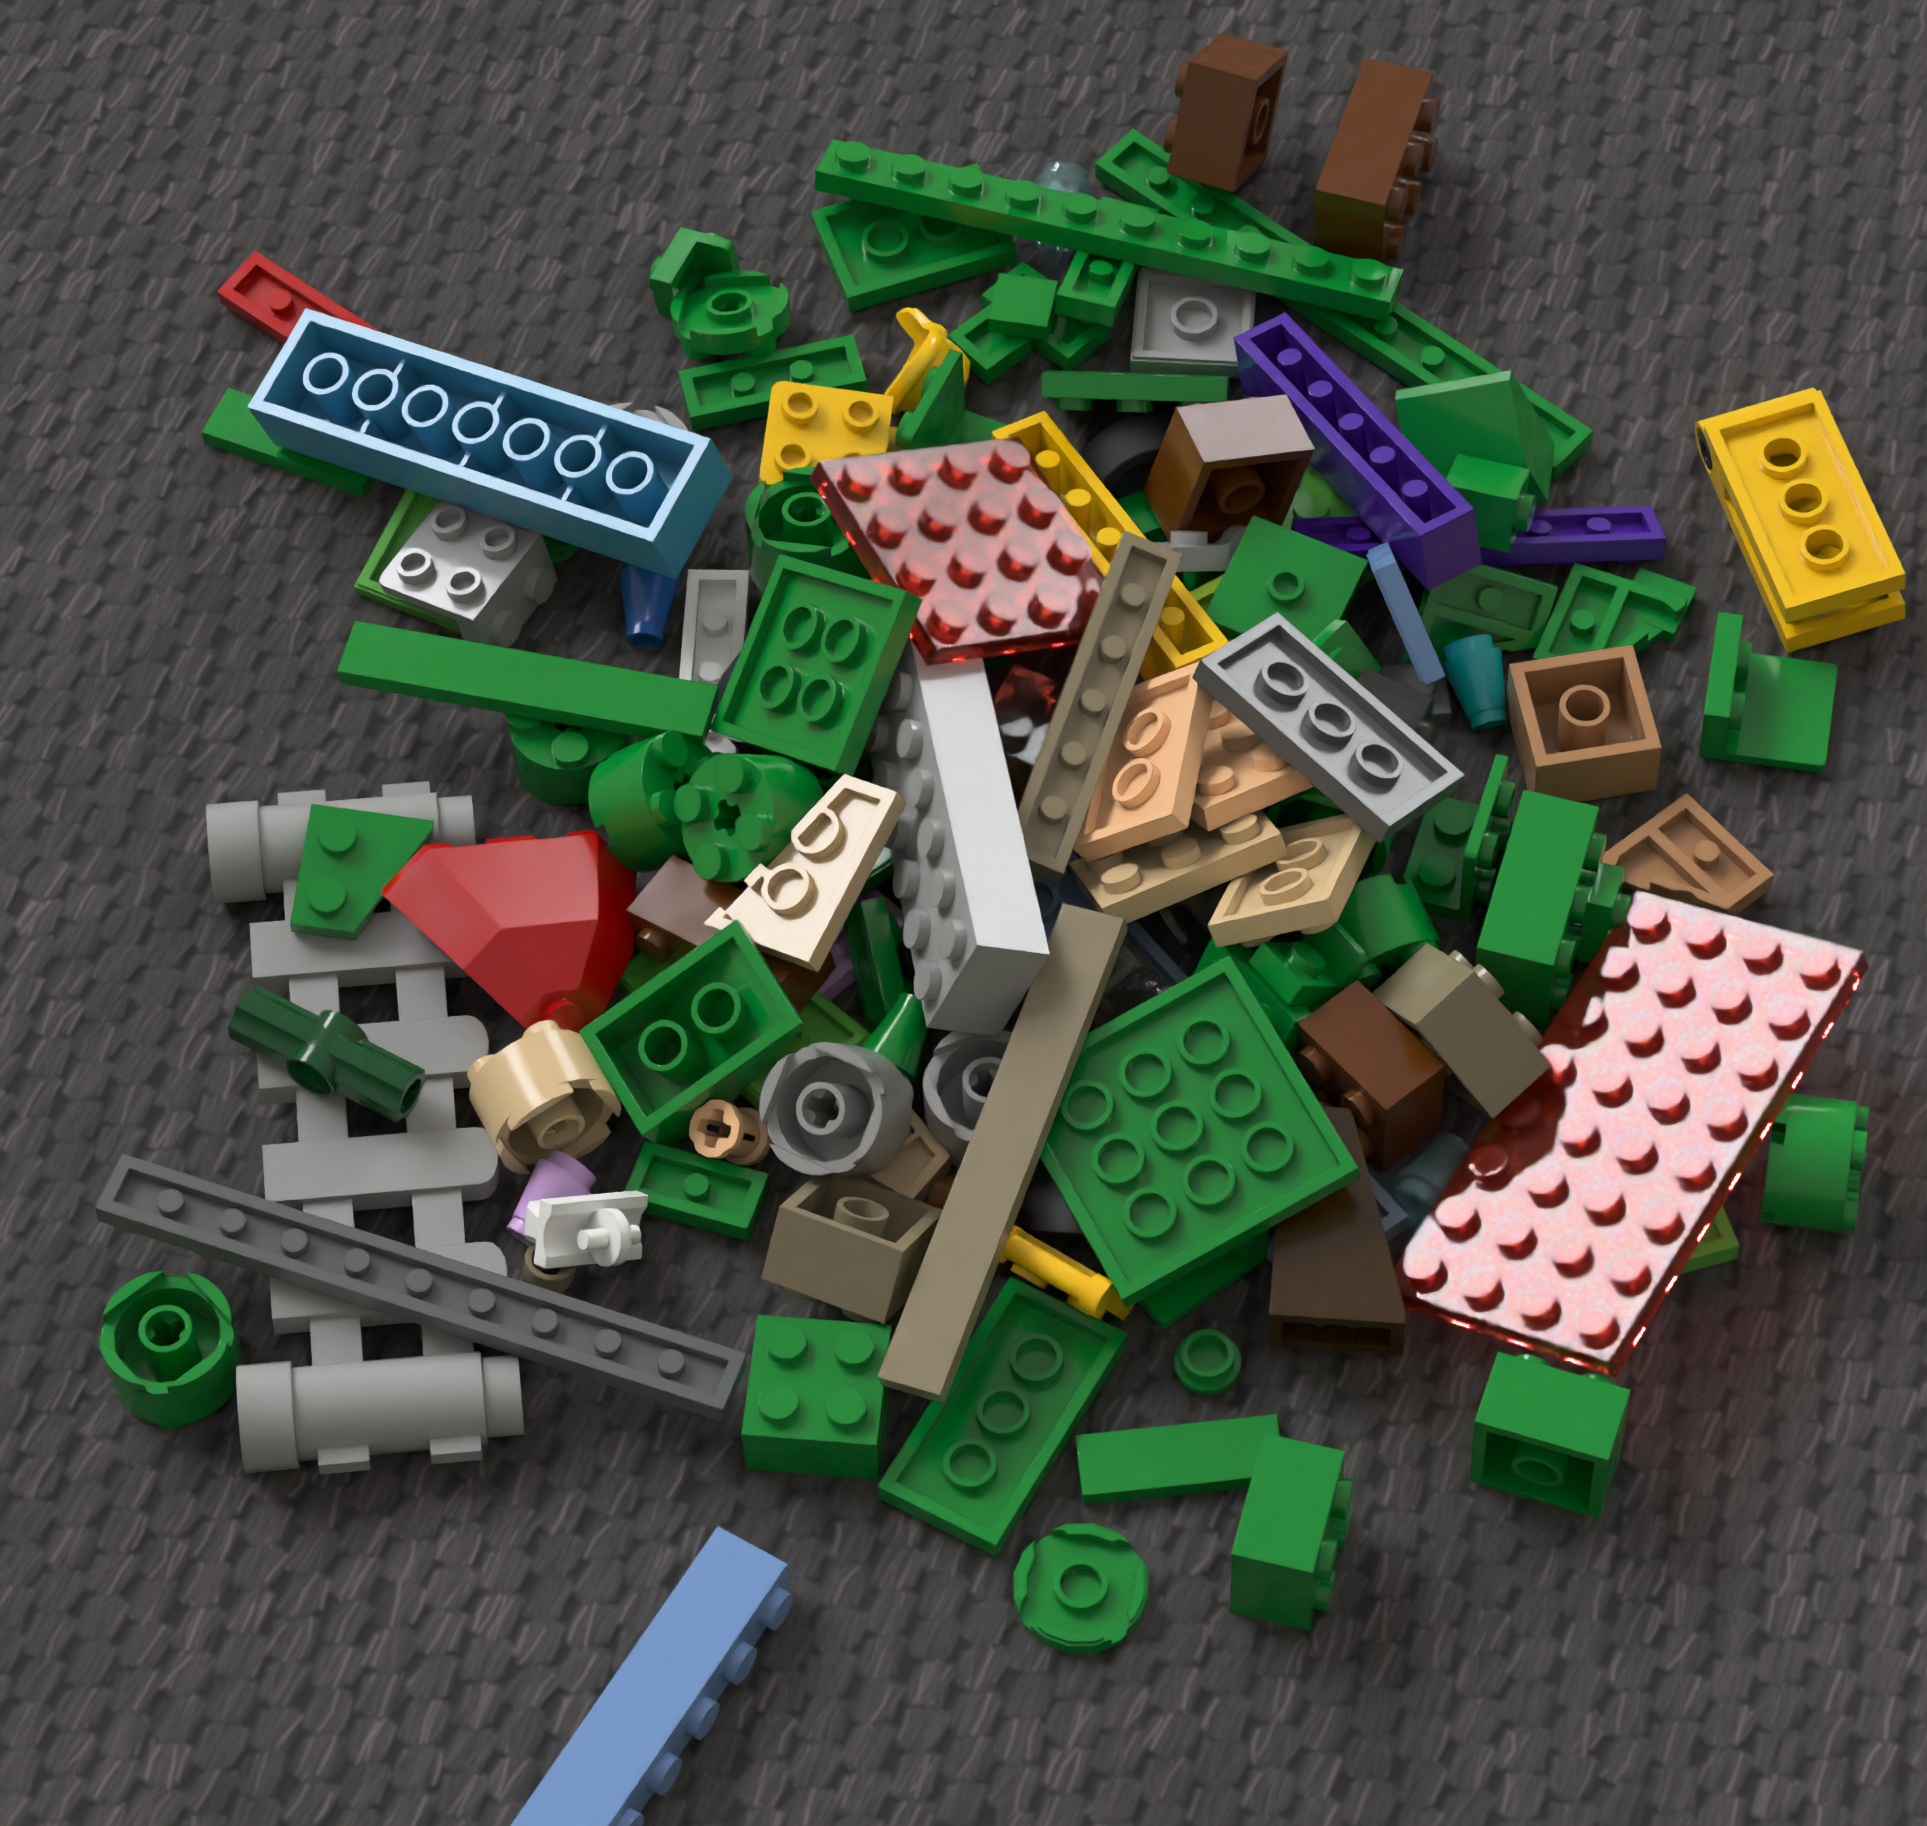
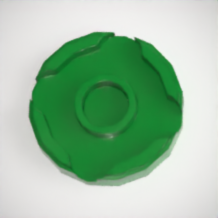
[1014,1523,1149,1654]

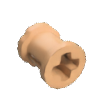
[689,1100,772,1166]

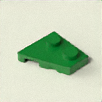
[1532,562,1688,660]

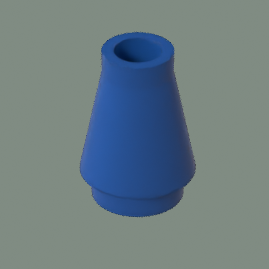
[619,563,680,647]

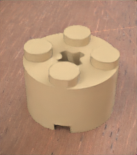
[467,1020,621,1174]

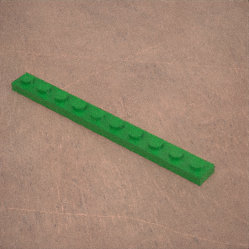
[1095,129,1593,482]
[814,139,1404,322]

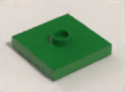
[1206,515,1368,642]

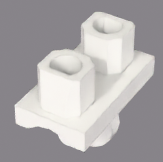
[524,1190,648,1269]

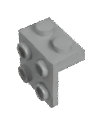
[379,501,558,648]

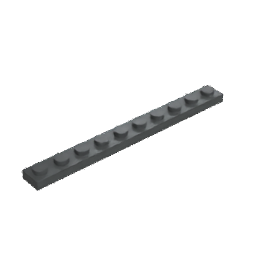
[95,1154,746,1422]

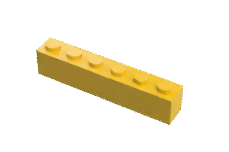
[991,411,1229,701]

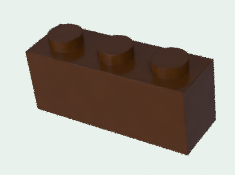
[626,855,836,1014]

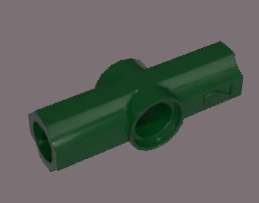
[228,986,426,1123]

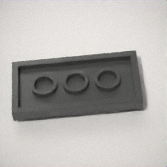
[1192,612,1465,843]

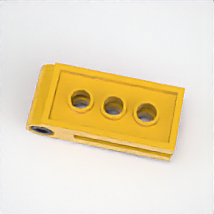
[1695,387,1905,653]

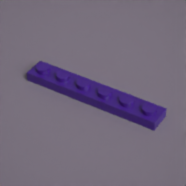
[1291,505,1666,571]

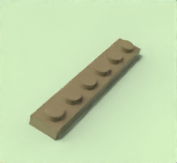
[1017,530,1183,884]

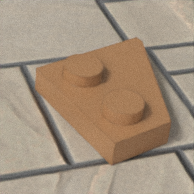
[1602,793,1774,923]

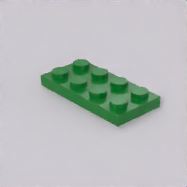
[877,1277,1128,1557]

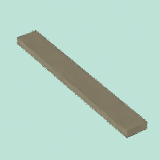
[877,903,1128,1403]

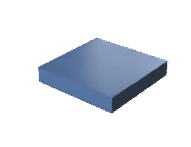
[1366,542,1445,685]

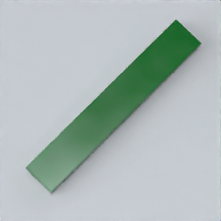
[337,621,720,749]

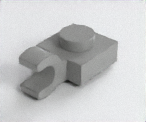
[1154,525,1247,572]

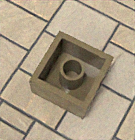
[1372,943,1551,1119]
[761,1172,943,1324]

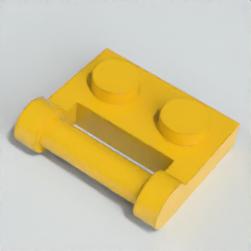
[999,1225,1135,1321]

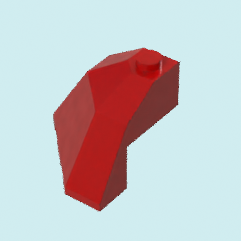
[380,830,637,1034]

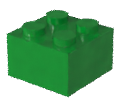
[741,1315,893,1479]
[1469,1352,1631,1519]
[1230,1433,1354,1631]

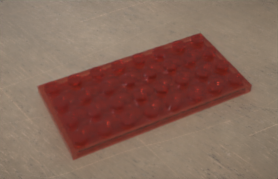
[1394,890,1869,1377]

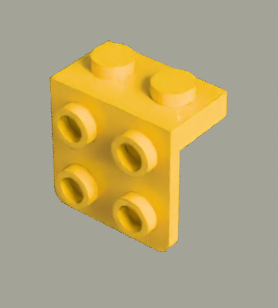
[759,381,899,536]

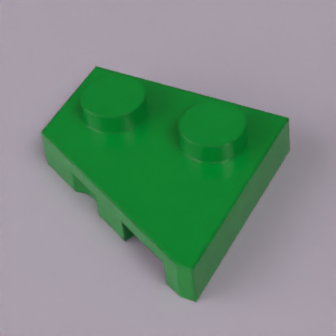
[1402,563,1559,665]
[290,804,435,941]

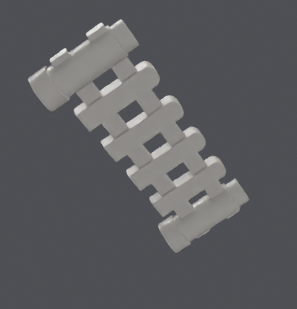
[206,781,525,1474]

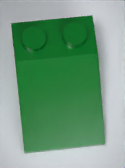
[578,919,806,1148]

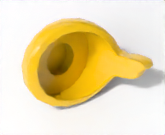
[884,307,971,414]

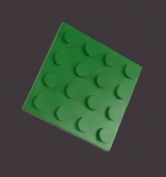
[1040,955,1361,1308]

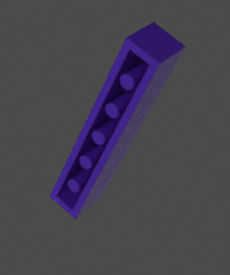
[1233,312,1482,591]

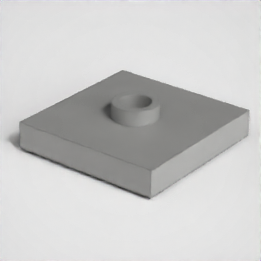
[1130,267,1257,379]

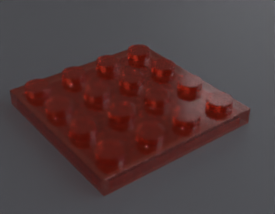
[810,437,1105,666]

